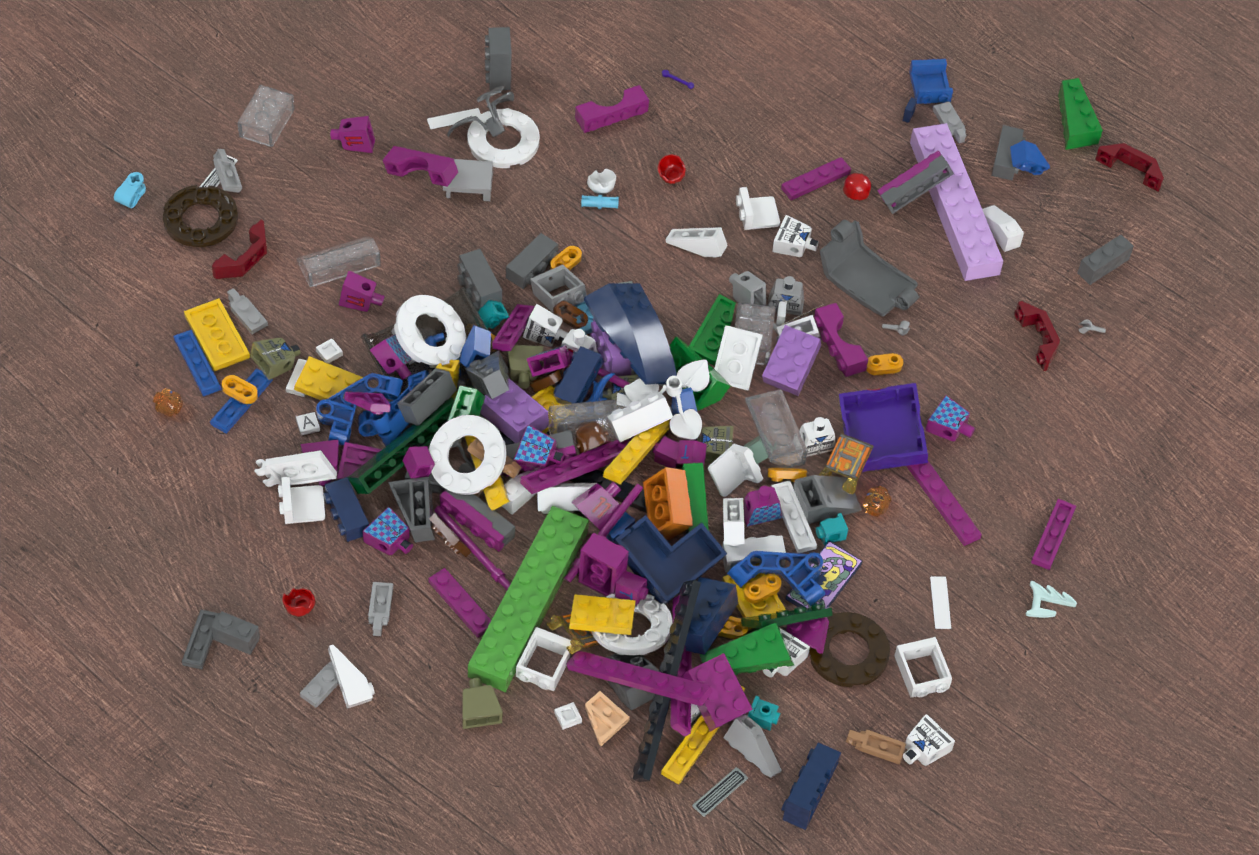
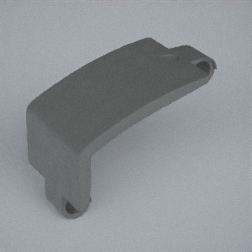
[820,219,920,317]

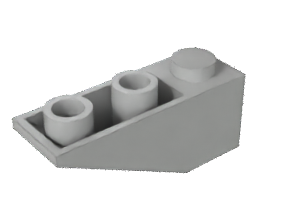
[723,714,782,778]

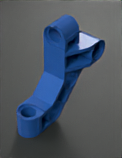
[358,370,429,447]
[316,373,403,445]
[727,551,825,607]

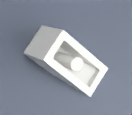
[777,315,820,338]

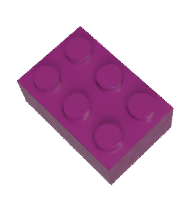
[579,532,629,597]
[682,653,753,731]

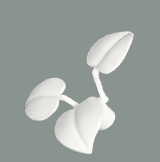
[624,360,709,440]

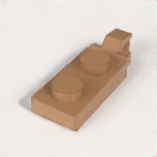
[467,438,521,479]
[846,730,906,765]

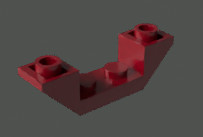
[1095,143,1164,192]
[212,220,267,279]
[1014,301,1060,371]

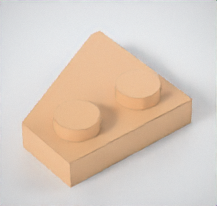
[585,691,630,746]

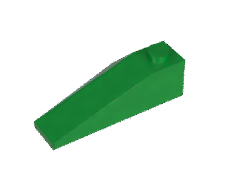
[669,336,731,411]

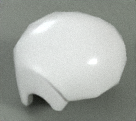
[587,169,616,194]

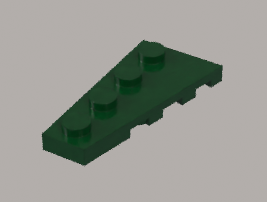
[741,603,833,629]

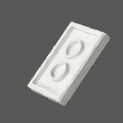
[714,325,763,391]

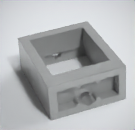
[530,265,587,312]

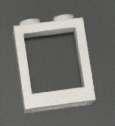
[516,627,574,691]
[894,637,952,698]

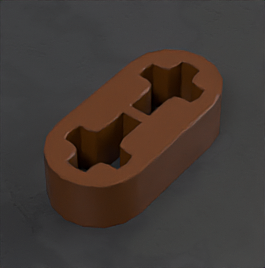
[553,301,588,329]
[530,369,563,393]

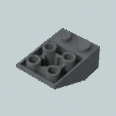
[793,475,862,524]
[606,653,659,710]

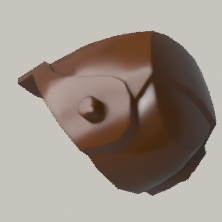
[575,421,611,454]

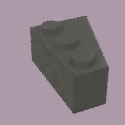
[466,351,509,399]
[388,477,435,543]

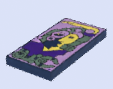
[785,541,863,608]

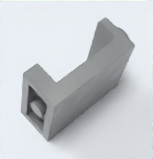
[443,159,493,201]

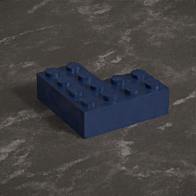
[613,515,727,605]

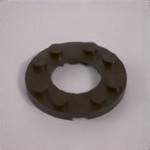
[163,185,238,247]
[809,612,890,687]

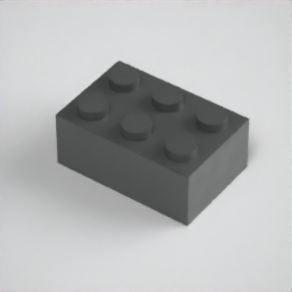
[485,27,512,91]
[457,249,502,314]

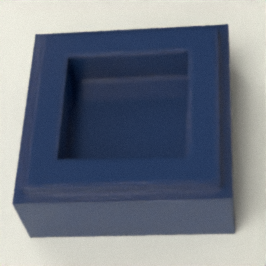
[902,97,917,123]

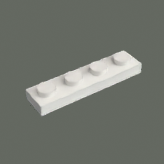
[771,481,817,554]

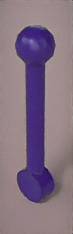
[662,70,694,89]

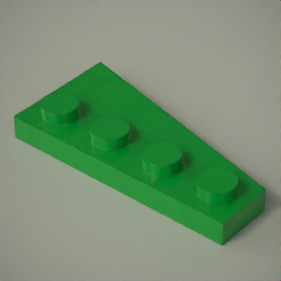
[689,294,736,366]

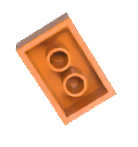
[643,467,693,540]

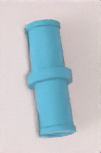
[581,195,619,209]

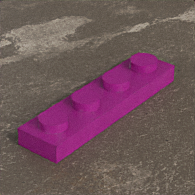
[781,157,851,201]
[492,304,535,351]
[1031,499,1076,570]
[428,568,491,638]

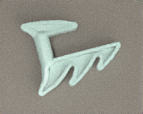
[1026,581,1077,618]

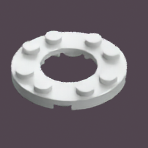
[468,108,540,168]
[394,295,466,368]
[429,415,506,495]
[591,594,672,655]

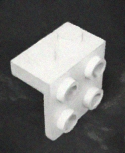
[736,187,780,230]
[708,444,763,497]
[278,477,325,524]

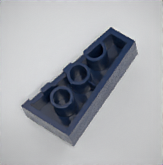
[685,577,739,655]
[781,742,841,830]

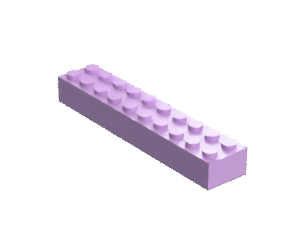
[910,123,1003,281]

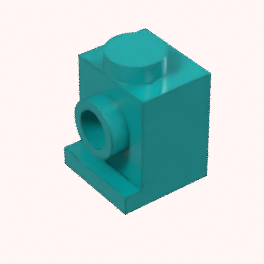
[475,300,509,330]
[816,513,848,545]
[748,696,781,731]

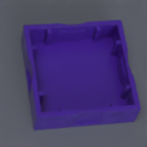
[839,383,928,472]

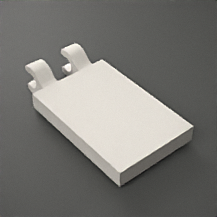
[255,450,337,487]

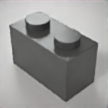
[212,611,260,655]

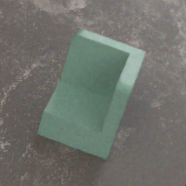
[743,434,773,464]

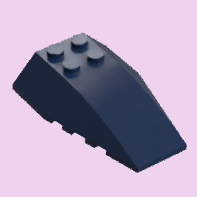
[584,283,677,385]

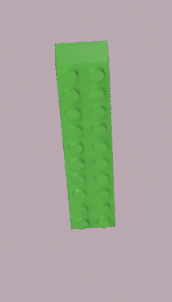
[468,506,589,692]

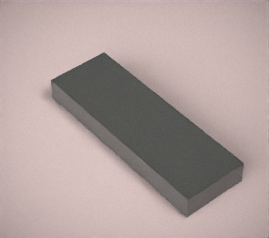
[182,610,220,670]

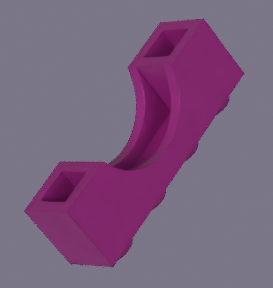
[575,85,649,133]
[383,146,458,187]
[814,303,868,377]

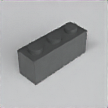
[991,125,1026,180]
[506,233,559,289]
[1077,235,1134,285]
[397,368,457,425]

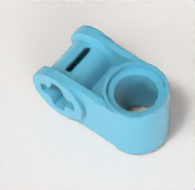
[114,172,146,208]

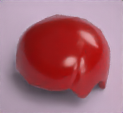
[657,154,686,184]
[843,173,871,200]
[282,588,315,617]

